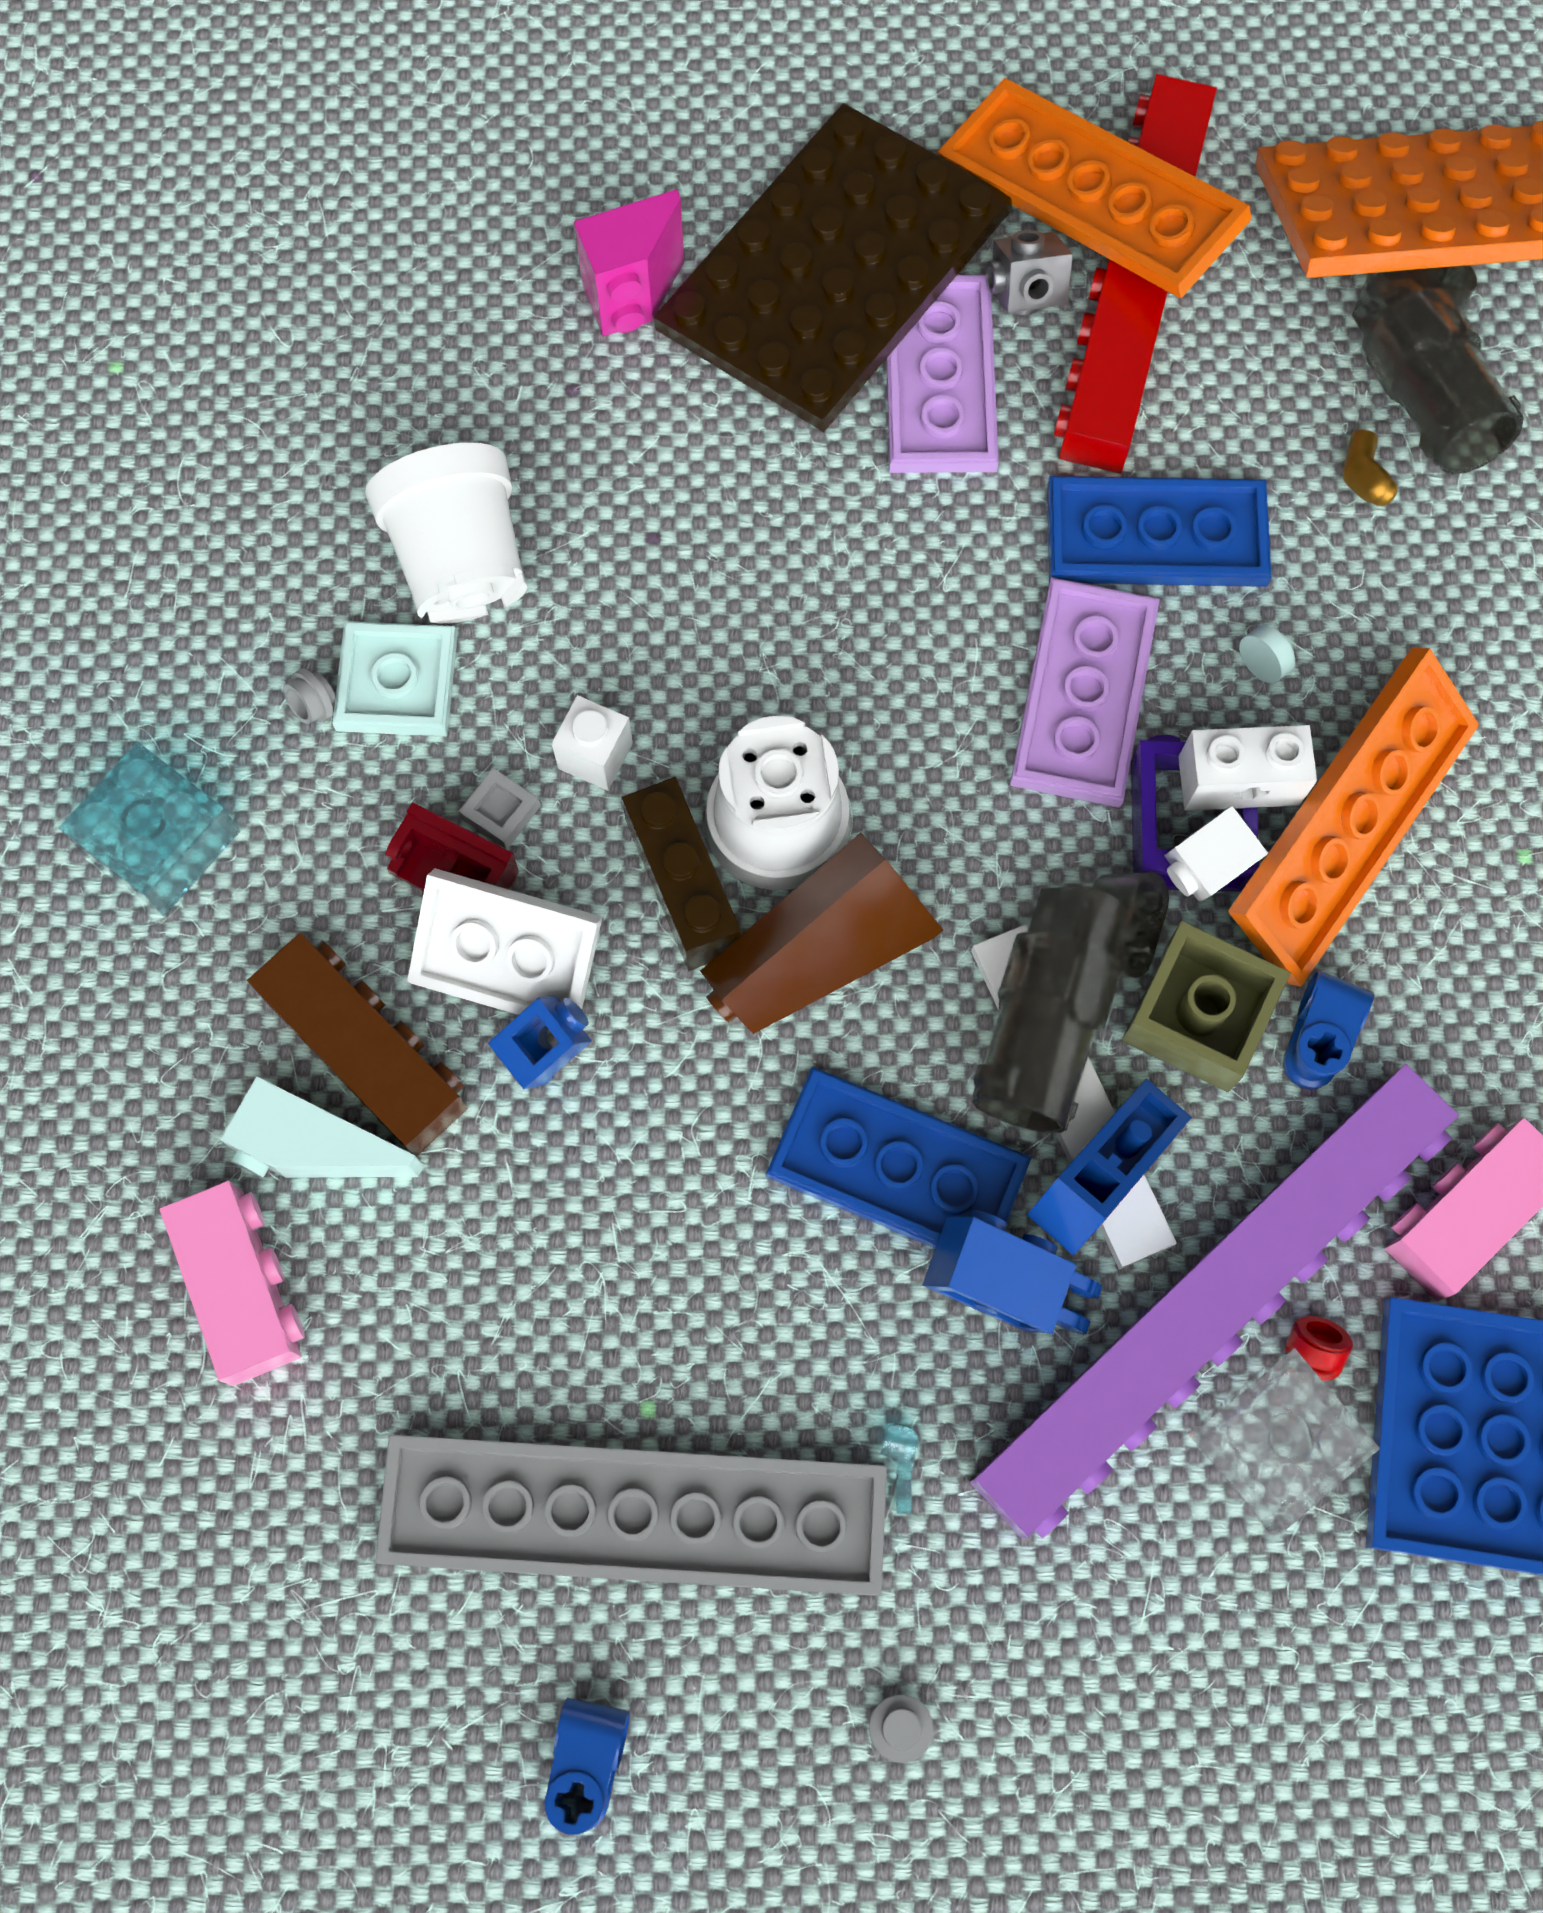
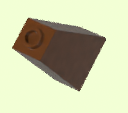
[700,832,943,1034]

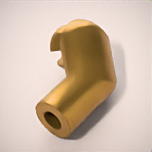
[1343,429,1398,506]

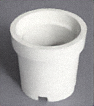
[365,443,527,624]
[704,716,851,890]

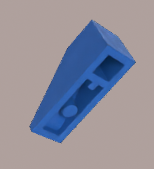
[1027,1078,1192,1256]

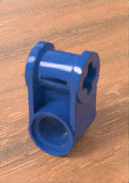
[1283,970,1374,1090]
[545,1697,630,1835]

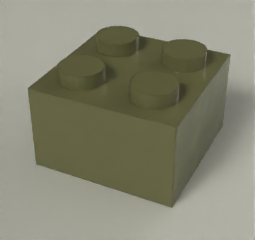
[1121,921,1291,1092]

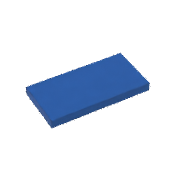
[1047,476,1271,587]
[766,1066,1032,1248]

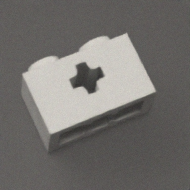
[1178,725,1317,811]

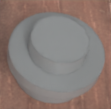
[283,669,335,724]
[869,1694,933,1763]

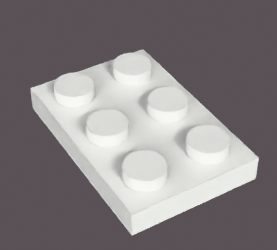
[407,868,603,1015]

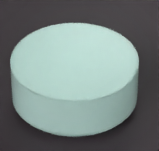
[1239,625,1295,684]

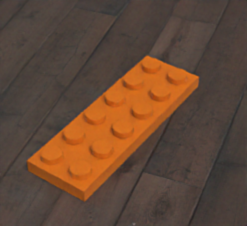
[937,78,1252,299]
[1228,647,1479,987]

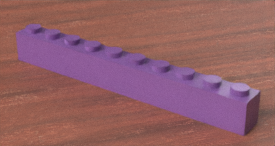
[970,1064,1459,1538]

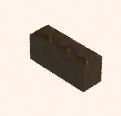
[621,777,741,971]

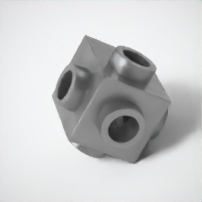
[985,230,1072,315]

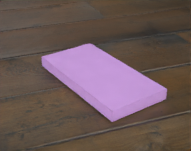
[886,275,999,473]
[1010,577,1160,808]

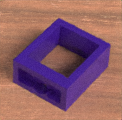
[1131,735,1259,892]

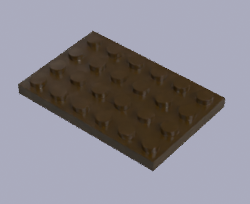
[653,103,1012,432]

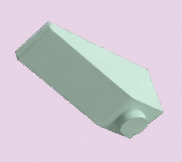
[220,1077,424,1178]

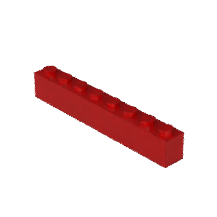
[1053,74,1217,474]

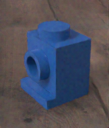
[488,996,592,1090]

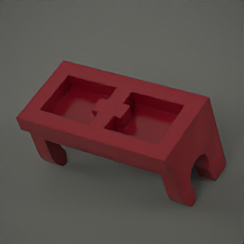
[385,802,519,891]

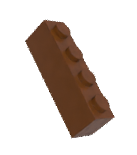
[247,933,467,1157]

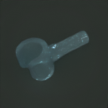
[880,1422,918,1514]

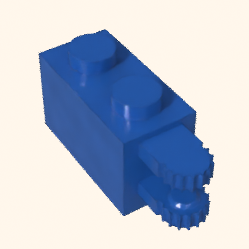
[922,1210,1103,1335]

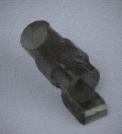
[1352,265,1524,475]
[972,871,1169,1133]

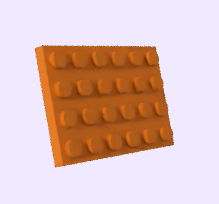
[1255,121,1543,278]

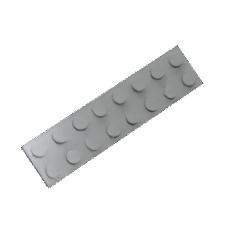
[375,1435,887,1596]

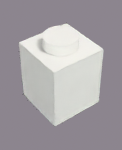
[552,695,633,791]
[1164,806,1268,902]

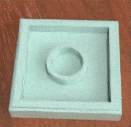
[332,621,458,737]

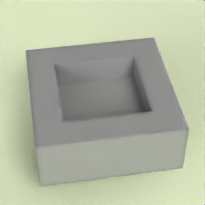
[458,768,541,850]

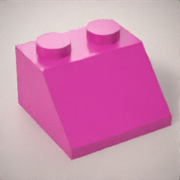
[574,189,684,337]

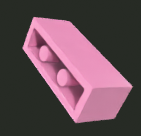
[1384,1118,1543,1302]
[159,1181,305,1386]

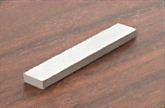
[971,924,1177,1270]

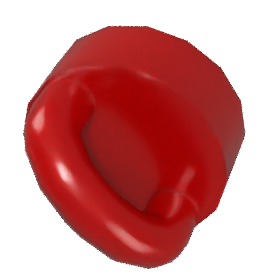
[1284,1316,1353,1381]

